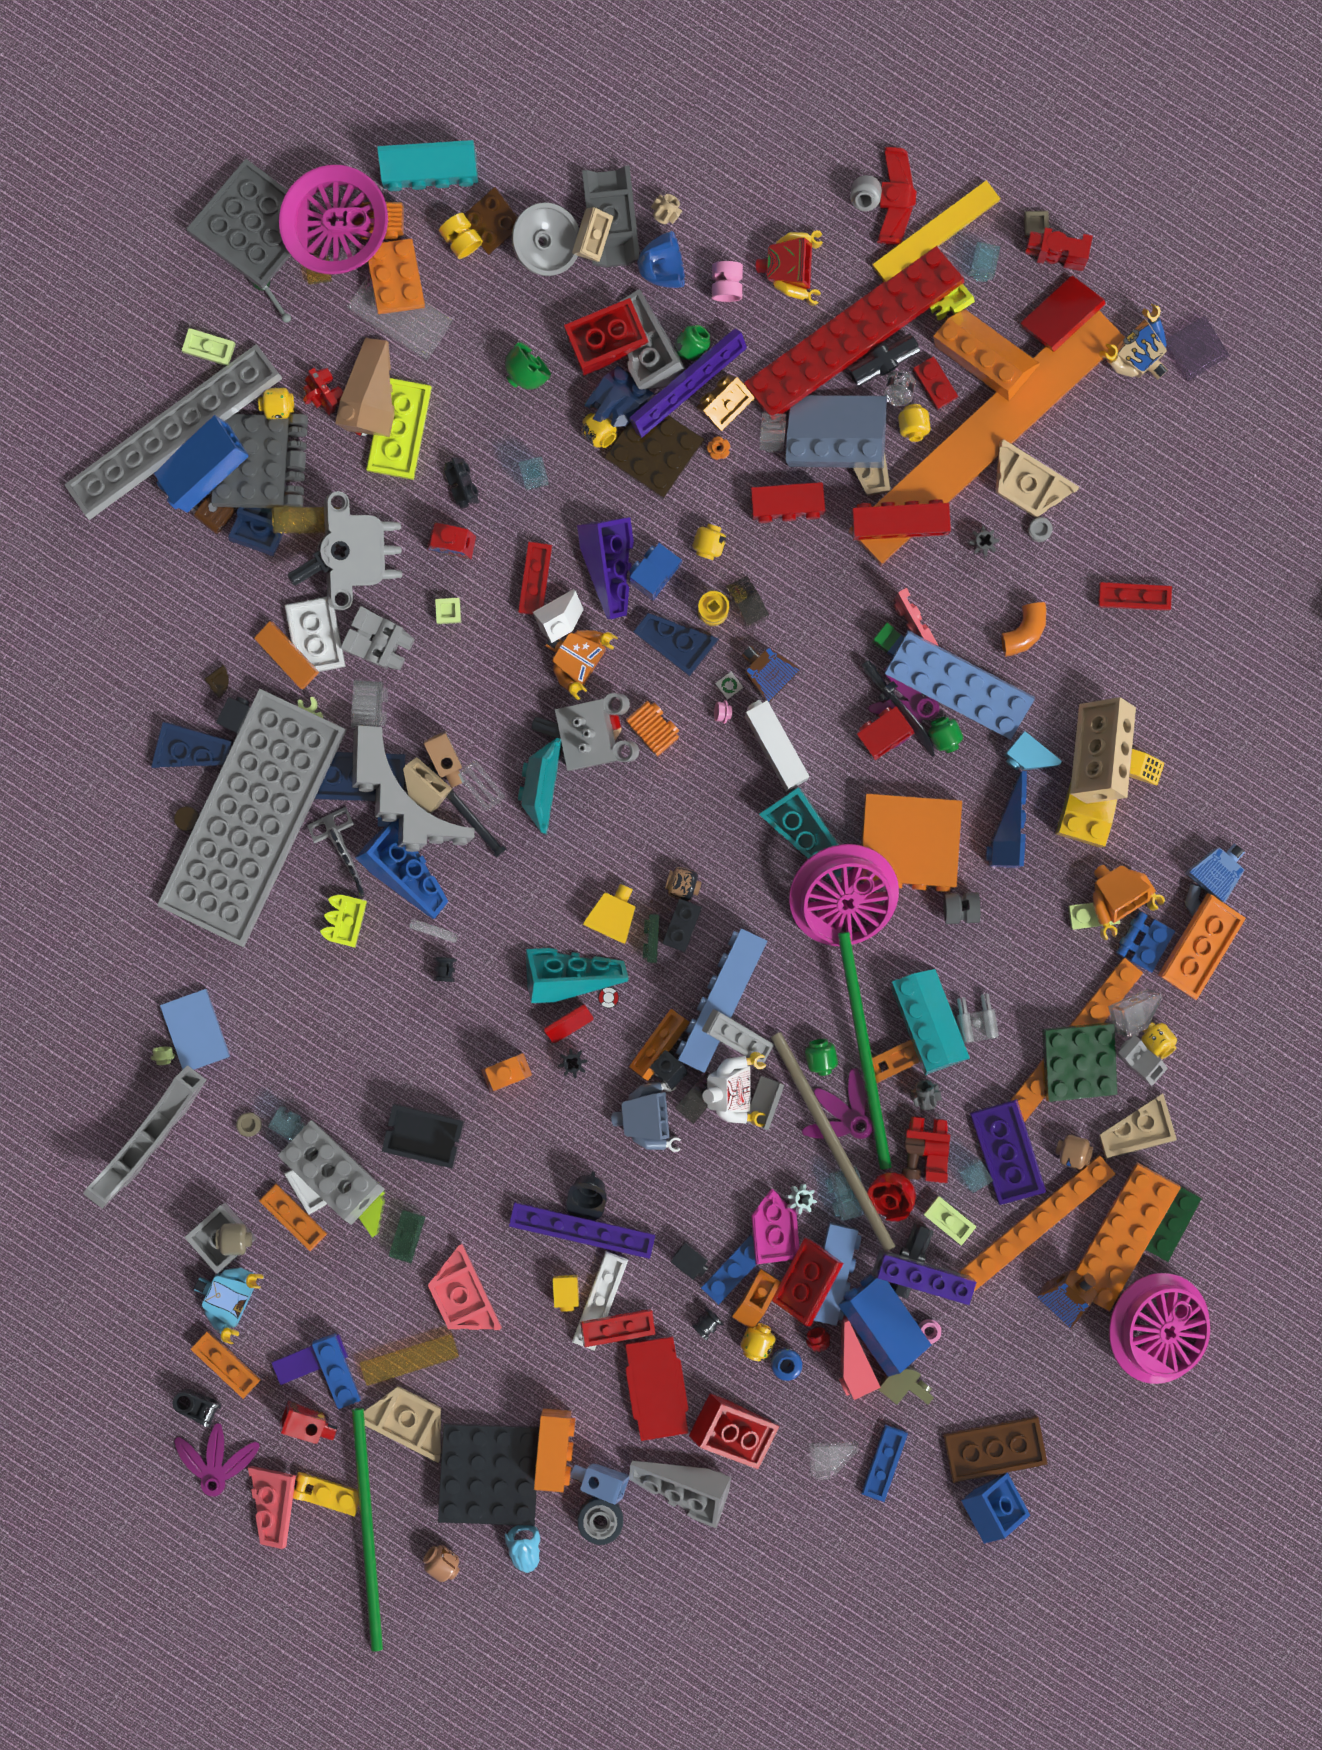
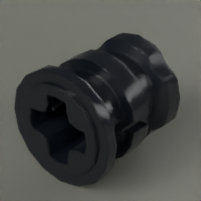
[433,957,457,982]
[691,1307,724,1340]

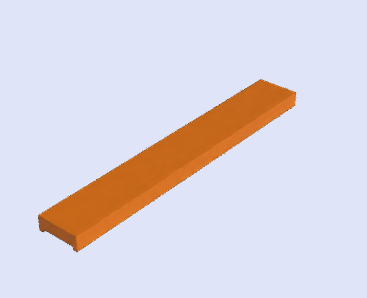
[848,310,1125,566]

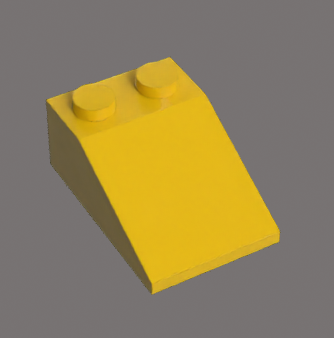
[1055,779,1117,848]

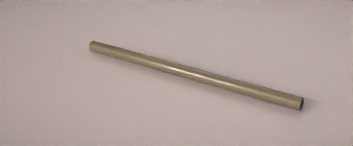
[771,1032,895,1252]

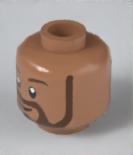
[423,1545,460,1582]

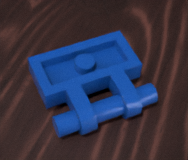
[1116,911,1175,973]

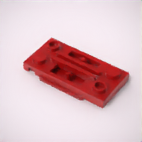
[626,1336,689,1441]

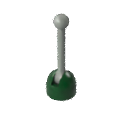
[249,280,291,323]

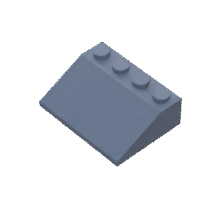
[786,395,887,468]

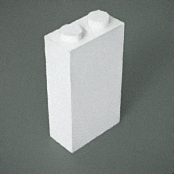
[745,700,809,792]

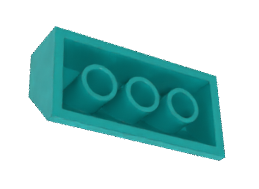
[377,140,478,191]
[890,969,970,1075]

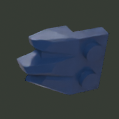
[584,366,654,427]
[228,507,288,557]

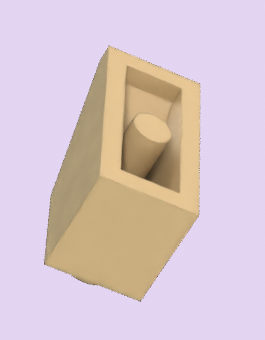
[403,757,452,814]

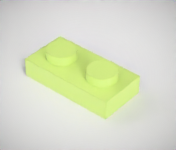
[182,328,236,366]
[1068,903,1120,930]
[923,1196,976,1246]

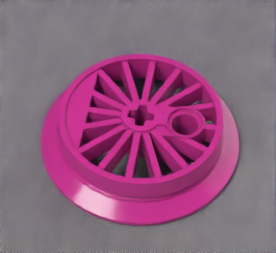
[279,165,388,274]
[789,844,899,946]
[1109,1273,1210,1384]

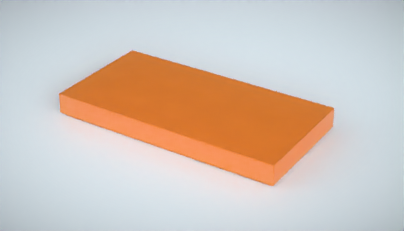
[1158,893,1246,1000]

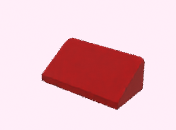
[544,1004,594,1043]

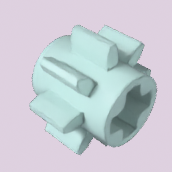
[785,1184,817,1214]

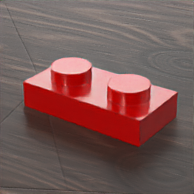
[913,356,958,410]

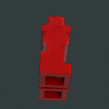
[1025,227,1093,271]

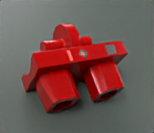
[303,368,343,415]

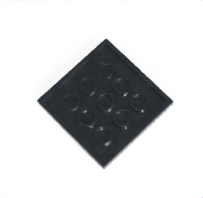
[437,1423,540,1526]

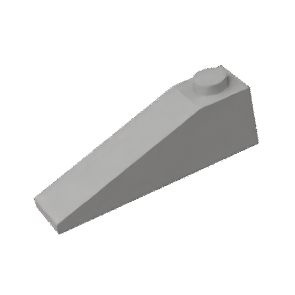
[619,289,686,389]
[629,1461,731,1528]

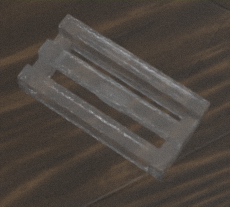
[460,759,505,811]
[409,919,459,943]

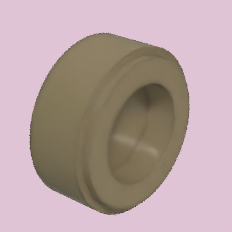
[236,1112,262,1137]

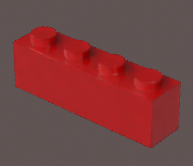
[851,499,951,540]

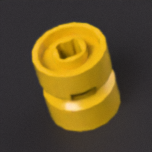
[438,213,483,259]
[698,591,729,626]

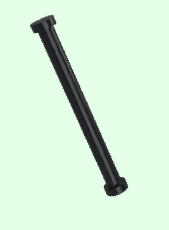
[427,762,507,858]

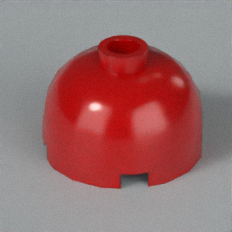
[867,1172,916,1221]

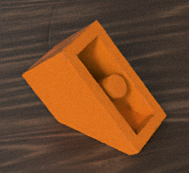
[732,1269,781,1328]

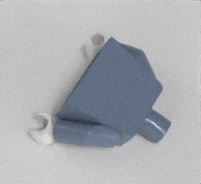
[611,1081,681,1152]

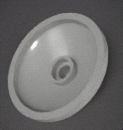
[512,203,579,276]

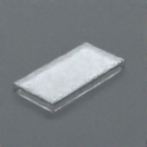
[347,274,453,361]

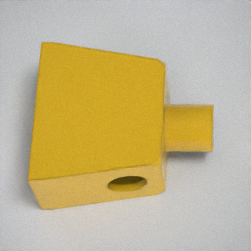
[583,884,636,944]

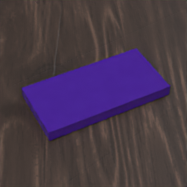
[970,1099,1046,1205]

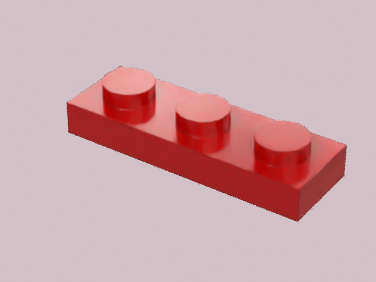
[518,542,552,616]
[1098,582,1172,611]
[580,1309,655,1348]

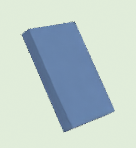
[160,989,230,1070]

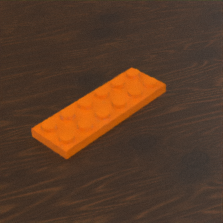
[1075,1163,1181,1311]

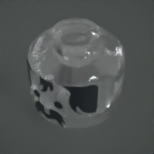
[883,370,916,406]

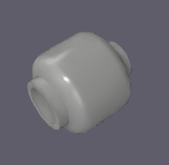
[850,175,882,211]

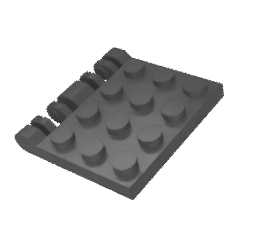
[211,414,308,509]

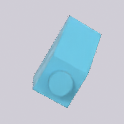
[1004,731,1062,770]

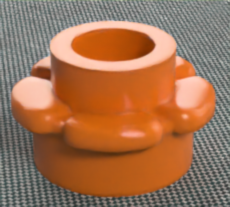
[707,436,730,460]

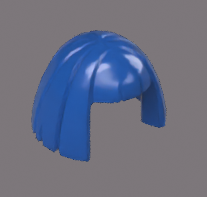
[637,231,685,288]

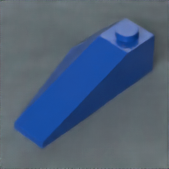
[985,771,1027,868]
[355,821,449,919]

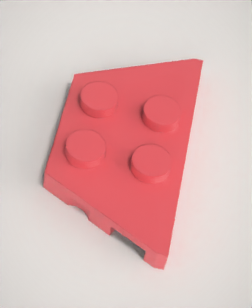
[428,1243,502,1330]

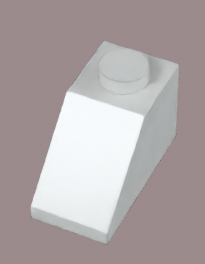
[533,589,584,643]

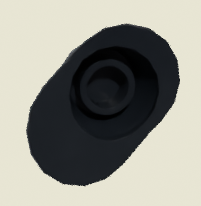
[566,1171,607,1220]

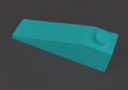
[526,948,629,1003]

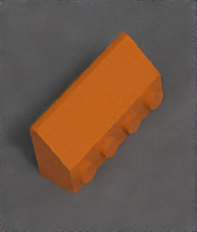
[933,309,1039,401]

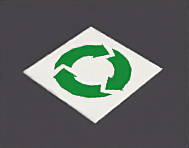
[715,671,744,699]

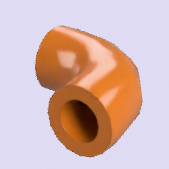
[1001,602,1046,657]

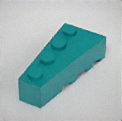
[759,787,853,880]

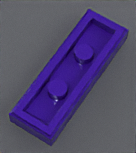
[272,1334,348,1385]

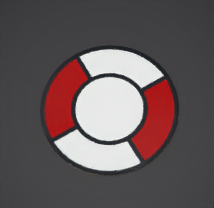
[598,987,619,1008]

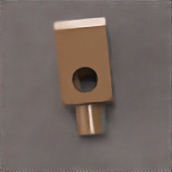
[424,731,464,788]

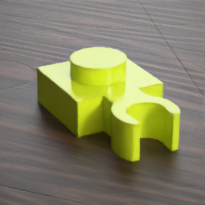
[930,284,975,320]

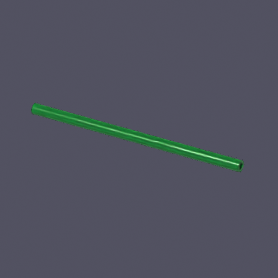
[838,932,892,1169]
[352,1408,383,1652]

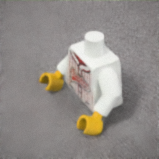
[702,1052,766,1127]

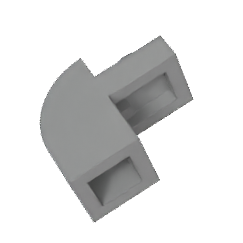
[1118,1035,1168,1086]

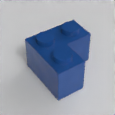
[629,543,682,601]

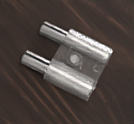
[957,993,999,1043]

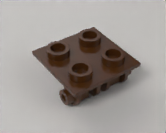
[464,187,518,255]

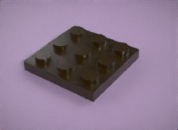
[605,415,704,499]

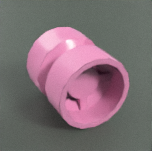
[712,261,743,302]

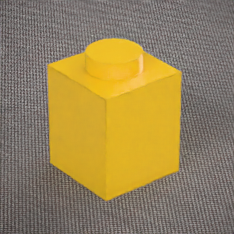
[553,1275,579,1312]

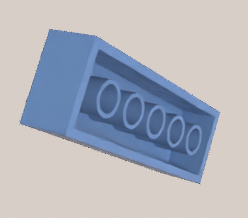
[676,928,767,1073]

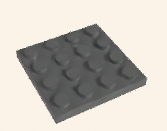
[186,159,320,290]

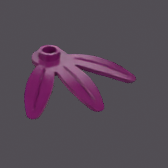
[868,667,940,750]
[802,1068,873,1139]
[175,1423,260,1497]

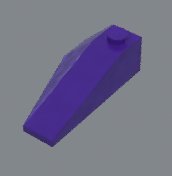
[577,517,634,619]

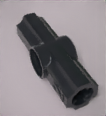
[848,333,920,387]
[890,1223,934,1299]

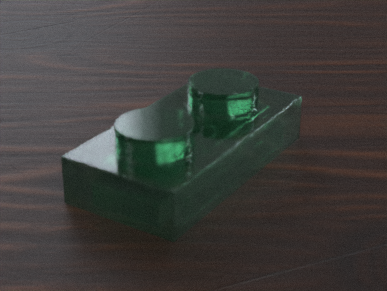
[643,914,659,963]
[388,1209,426,1263]

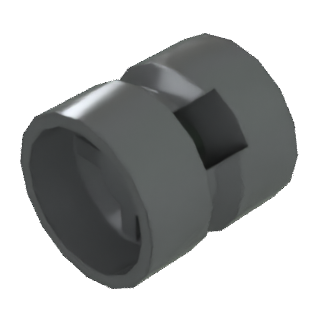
[943,892,981,924]

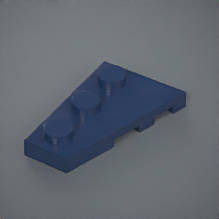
[633,613,719,677]
[151,722,234,768]

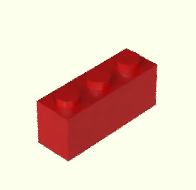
[751,482,825,523]

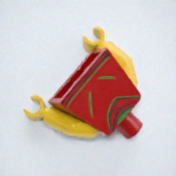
[756,230,823,306]

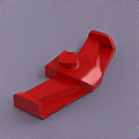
[877,147,917,245]

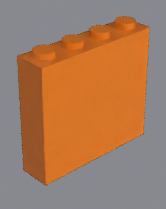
[859,794,962,892]

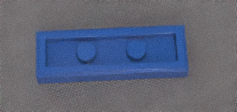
[861,1424,908,1502]

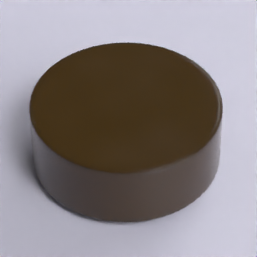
[174,807,199,831]

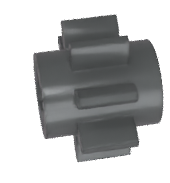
[968,526,999,558]
[911,1080,942,1110]

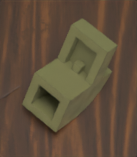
[878,1366,934,1405]

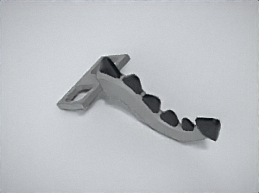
[307,807,365,896]

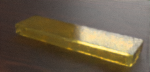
[360,1333,459,1386]

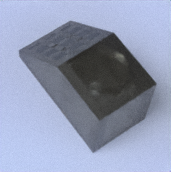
[726,576,769,629]
[675,1071,710,1124]

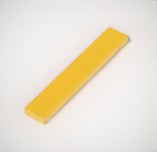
[872,180,1000,282]

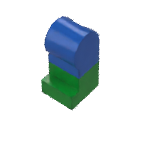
[872,623,904,657]

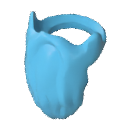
[505,1525,540,1573]

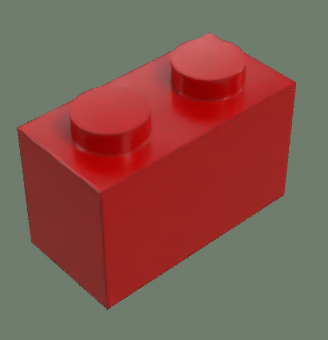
[857,706,914,761]

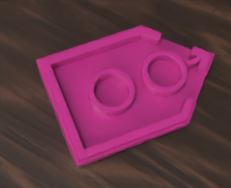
[751,1189,799,1264]

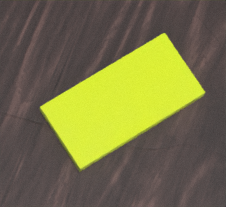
[366,378,432,480]

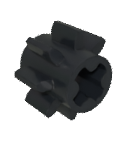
[558,1048,588,1078]

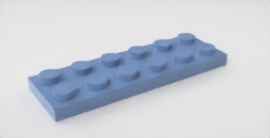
[885,630,1035,740]

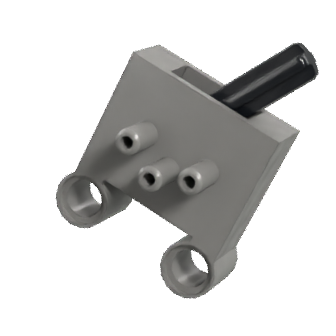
[532,693,639,771]

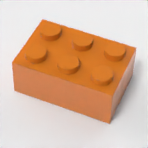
[534,1408,576,1492]

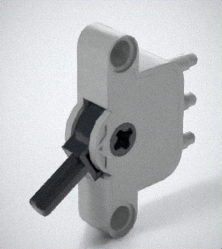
[287,491,402,610]

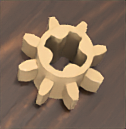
[651,194,682,224]

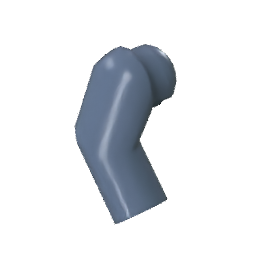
[1185,884,1202,916]

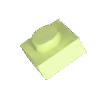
[435,598,461,624]

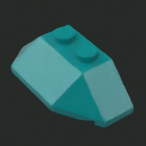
[518,738,562,835]

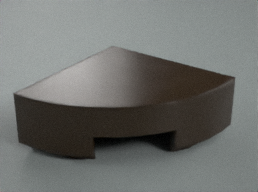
[205,665,229,699]

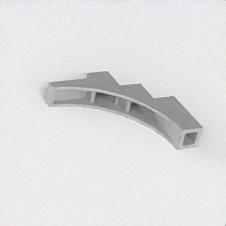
[352,725,474,852]
[83,1065,206,1209]

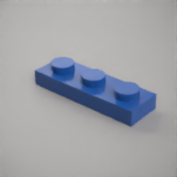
[701,1235,756,1305]
[312,1333,361,1409]

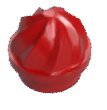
[806,1327,830,1353]

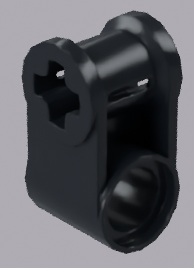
[172,1388,222,1427]

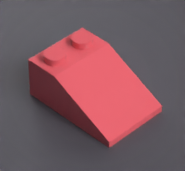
[839,1315,881,1400]

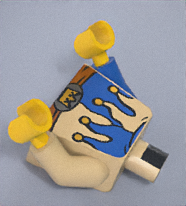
[1099,303,1168,380]

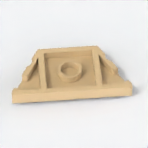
[995,439,1079,517]
[364,1386,441,1463]

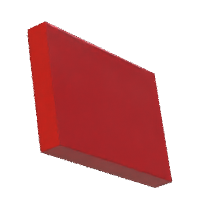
[1020,275,1106,352]
[772,1238,844,1326]

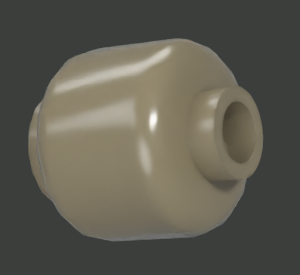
[215,1224,252,1255]

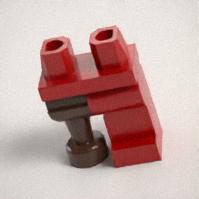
[902,1116,950,1183]

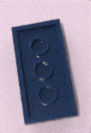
[314,752,406,802]

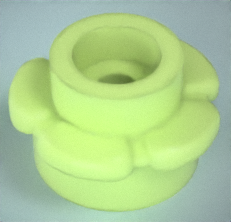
[151,1046,175,1065]

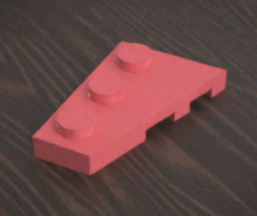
[893,588,938,646]
[248,1466,296,1549]

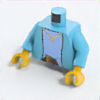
[194,1268,264,1344]

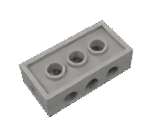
[278,1120,385,1225]

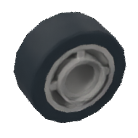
[577,1497,623,1545]

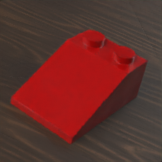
[564,298,649,376]
[689,1393,780,1469]

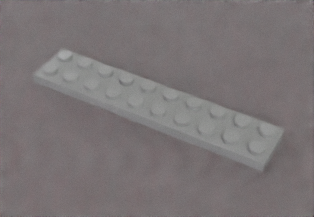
[65,344,282,520]

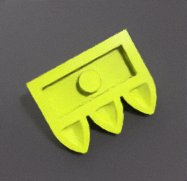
[320,895,367,948]

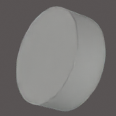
[1028,517,1053,542]

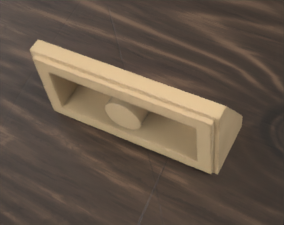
[572,207,614,262]

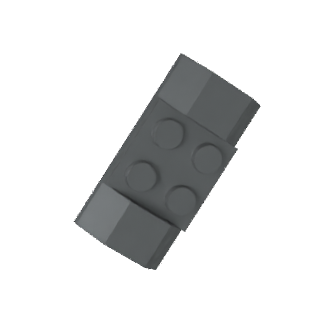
[582,165,639,268]

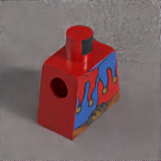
[427,523,476,560]

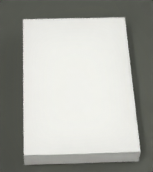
[285,597,346,672]

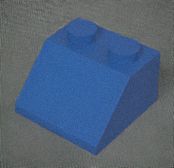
[961,1472,1031,1544]

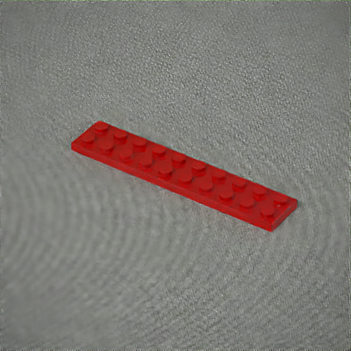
[744,246,965,421]

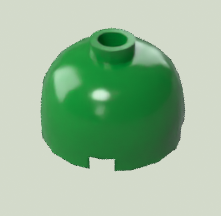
[505,342,551,390]

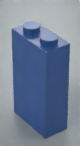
[154,415,249,513]
[839,1274,931,1377]

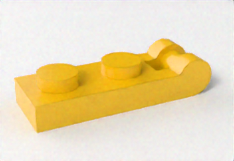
[293,1472,359,1517]

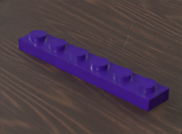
[630,328,747,437]
[509,1202,655,1259]

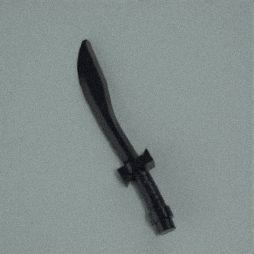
[861,660,935,757]

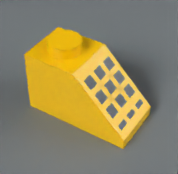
[1129,749,1164,786]

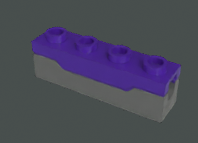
[872,1249,977,1305]

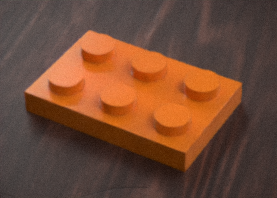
[367,239,425,314]

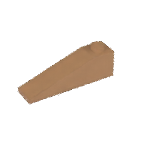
[335,338,395,437]

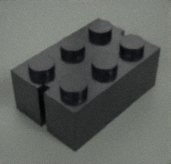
[381,1103,466,1169]

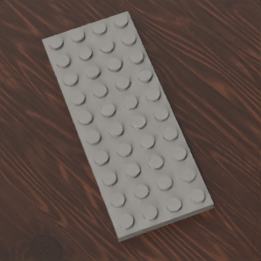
[157,689,347,947]

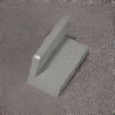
[747,1076,784,1130]

